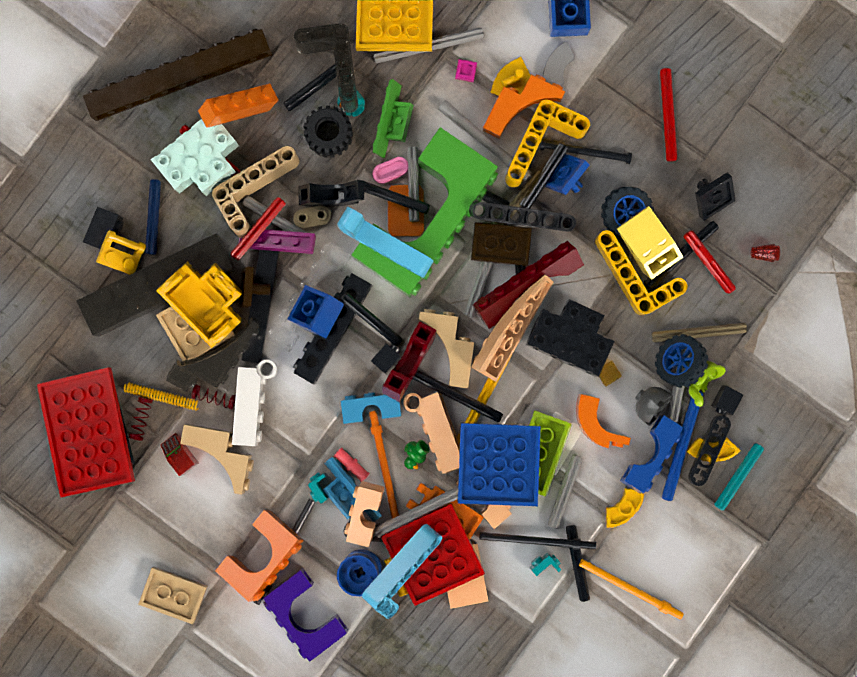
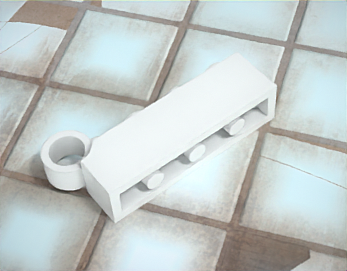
[232,360,278,446]

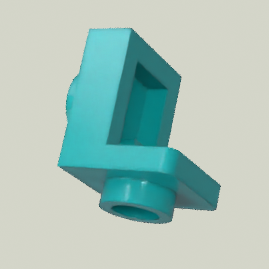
[308,472,329,504]
[530,553,561,576]

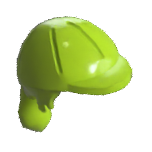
[689,361,726,407]

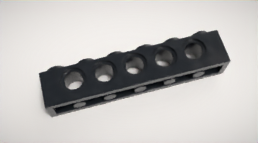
[293,273,373,385]

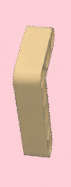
[212,146,299,238]

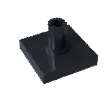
[695,172,736,221]

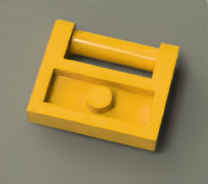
[96,230,146,276]

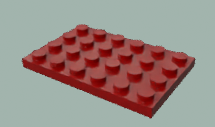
[37,367,135,498]

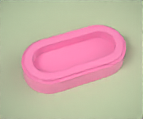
[372,157,408,184]

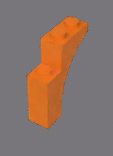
[483,74,566,139]

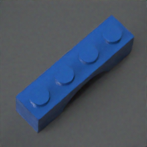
[620,415,683,494]

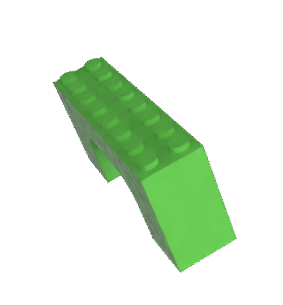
[351,127,498,298]

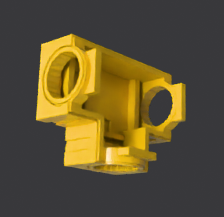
[156,261,242,348]

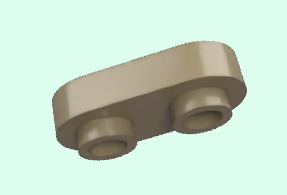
[293,206,332,229]

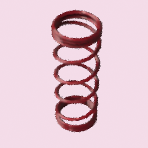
[191,384,236,410]
[128,396,153,441]

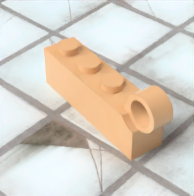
[403,392,460,474]

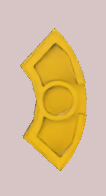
[687,437,741,462]
[606,488,644,528]

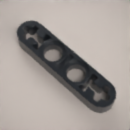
[688,415,731,486]

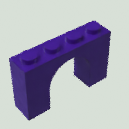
[263,567,349,662]

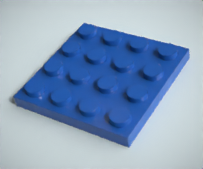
[458,423,541,507]

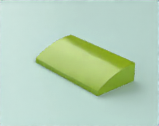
[529,410,572,496]

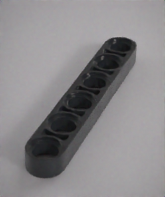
[469,201,576,232]

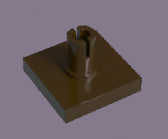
[239,267,270,308]

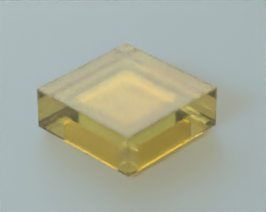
[599,360,622,387]

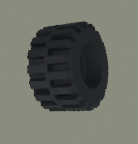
[304,105,353,158]

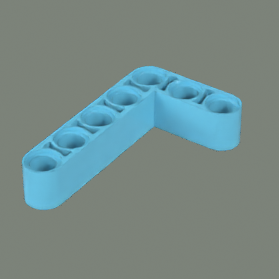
[337,207,434,278]
[362,524,442,619]

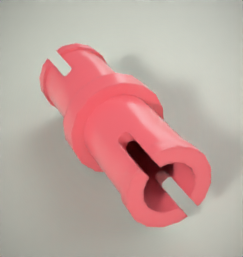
[333,447,370,482]

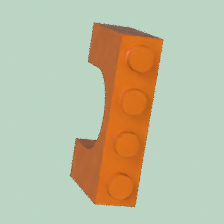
[215,510,304,602]

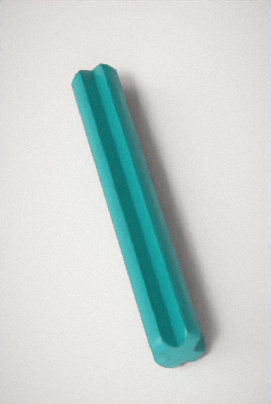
[714,443,764,511]

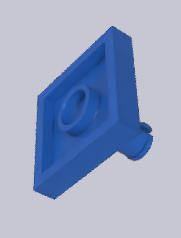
[545,154,590,195]

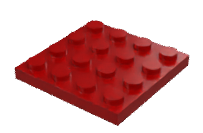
[381,502,485,606]

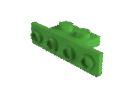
[373,79,414,158]

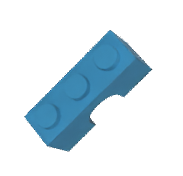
[341,392,402,424]

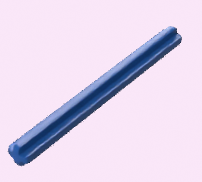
[662,391,703,501]

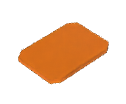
[388,185,424,237]

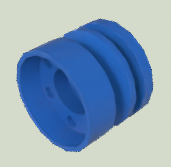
[337,549,382,597]

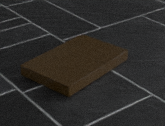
[471,222,532,266]

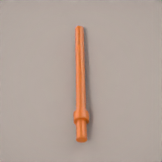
[369,410,399,519]

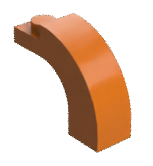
[576,394,631,448]

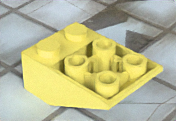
[617,206,683,279]

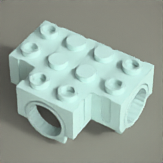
[151,119,239,196]

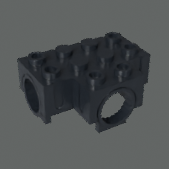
[526,299,615,377]

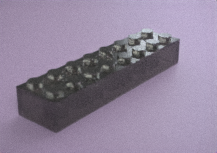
[77,233,236,337]

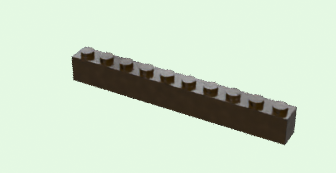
[83,29,272,122]

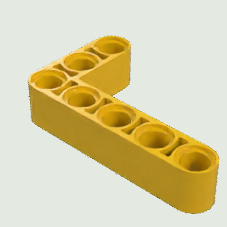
[505,100,590,187]
[595,230,687,315]

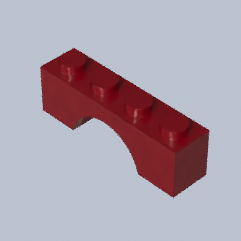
[382,321,437,402]

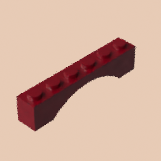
[472,241,584,329]

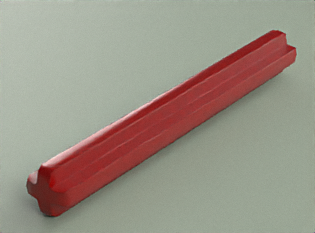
[660,68,677,162]

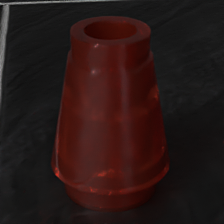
[751,244,780,263]

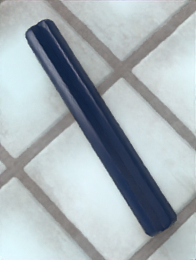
[145,179,161,255]

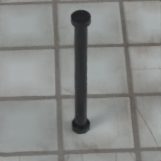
[540,139,632,164]

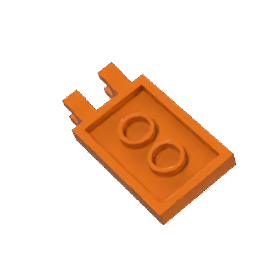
[406,482,484,540]

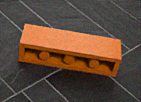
[198,84,279,128]

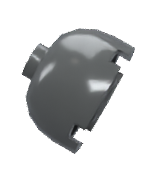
[635,387,672,426]

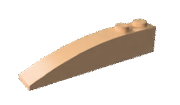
[471,275,554,382]

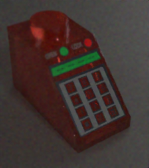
[161,433,199,476]

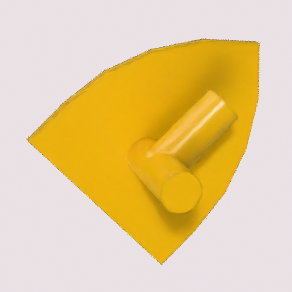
[490,57,531,96]

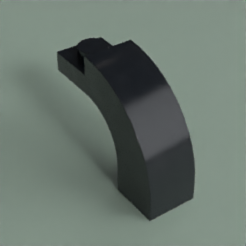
[298,180,365,207]

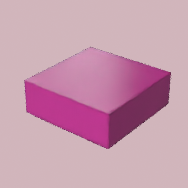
[455,59,477,83]

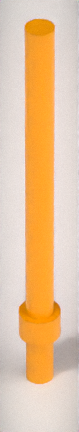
[579,559,684,619]

